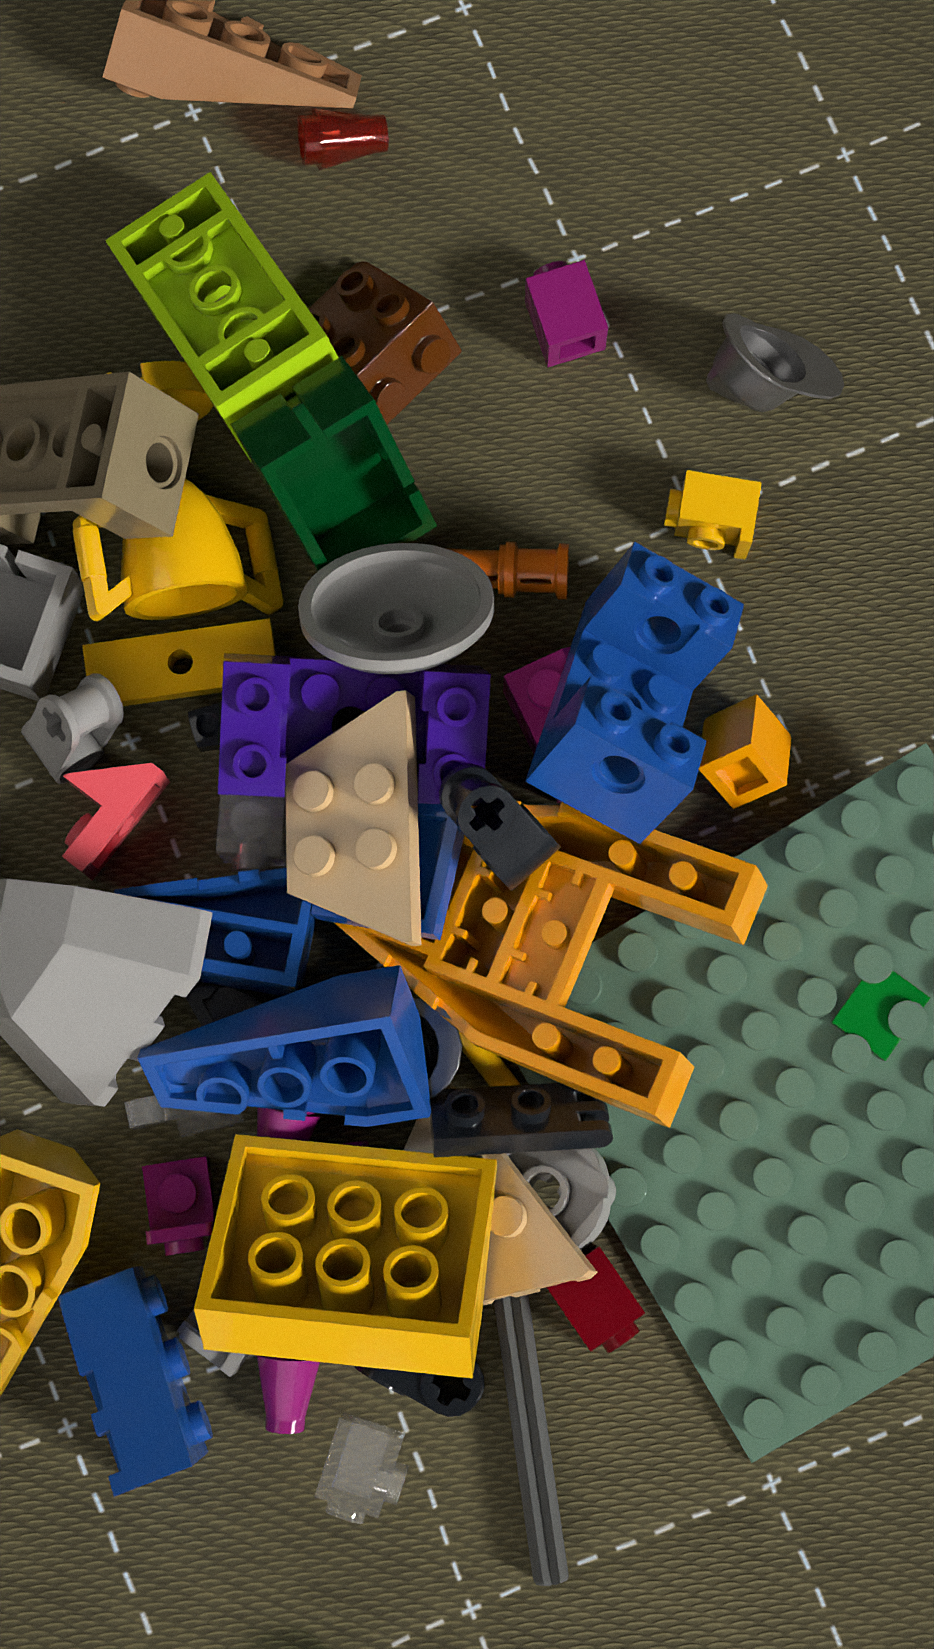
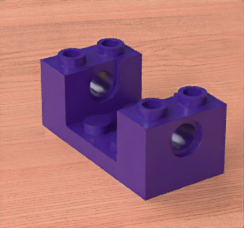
[218,653,491,806]

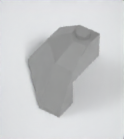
[0,879,213,1107]

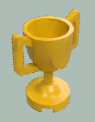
[73,361,283,621]

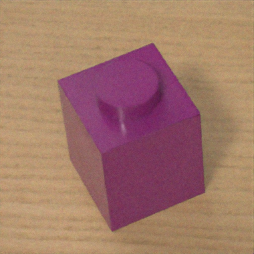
[525,260,608,368]

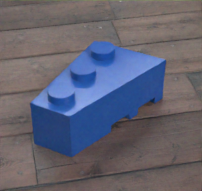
[114,868,316,996]
[58,1266,213,1497]

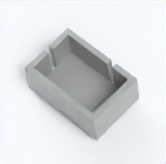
[0,544,84,701]

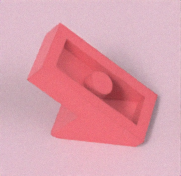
[62,763,170,881]

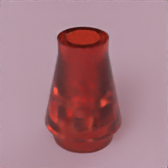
[297,108,389,171]

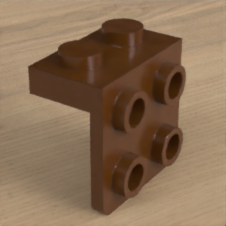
[308,261,462,424]

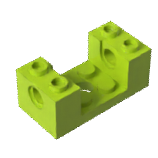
[105,172,339,462]

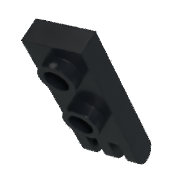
[430,1083,613,1157]

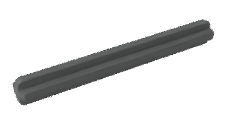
[494,1295,569,1586]

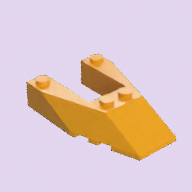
[334,801,768,1128]

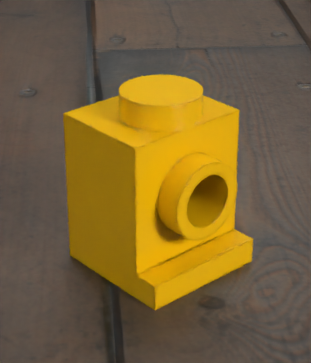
[664,470,762,560]

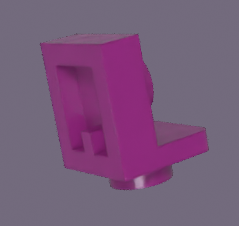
[142,1156,217,1256]

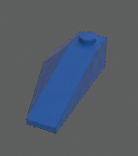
[137,965,432,1127]

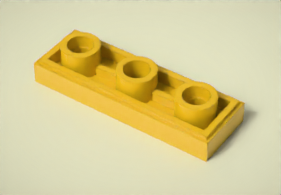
[82,618,276,706]

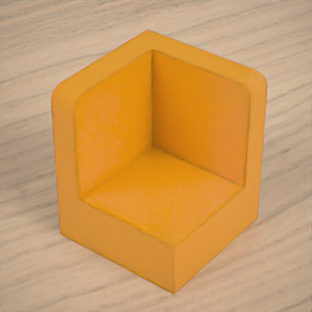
[699,694,791,809]

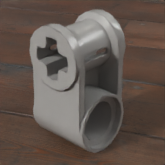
[21,673,124,784]

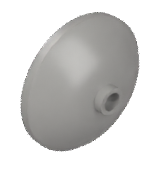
[298,543,494,674]

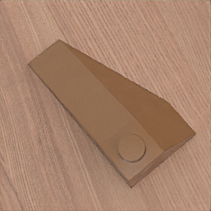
[102,0,362,108]

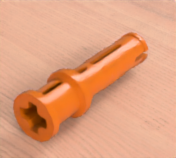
[445,542,569,600]

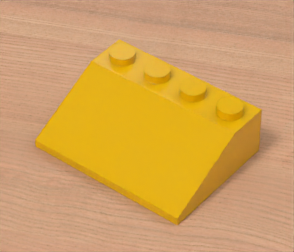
[194,1134,497,1379]

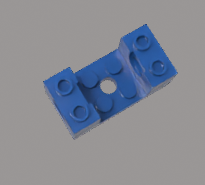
[525,542,744,844]

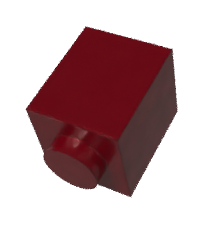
[546,1245,645,1353]

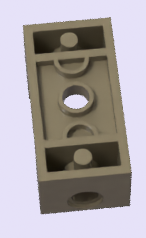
[0,371,199,545]

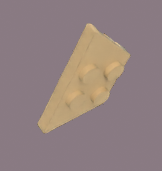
[285,690,422,946]
[404,1083,598,1306]

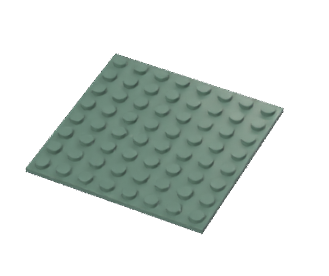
[517,743,934,1463]

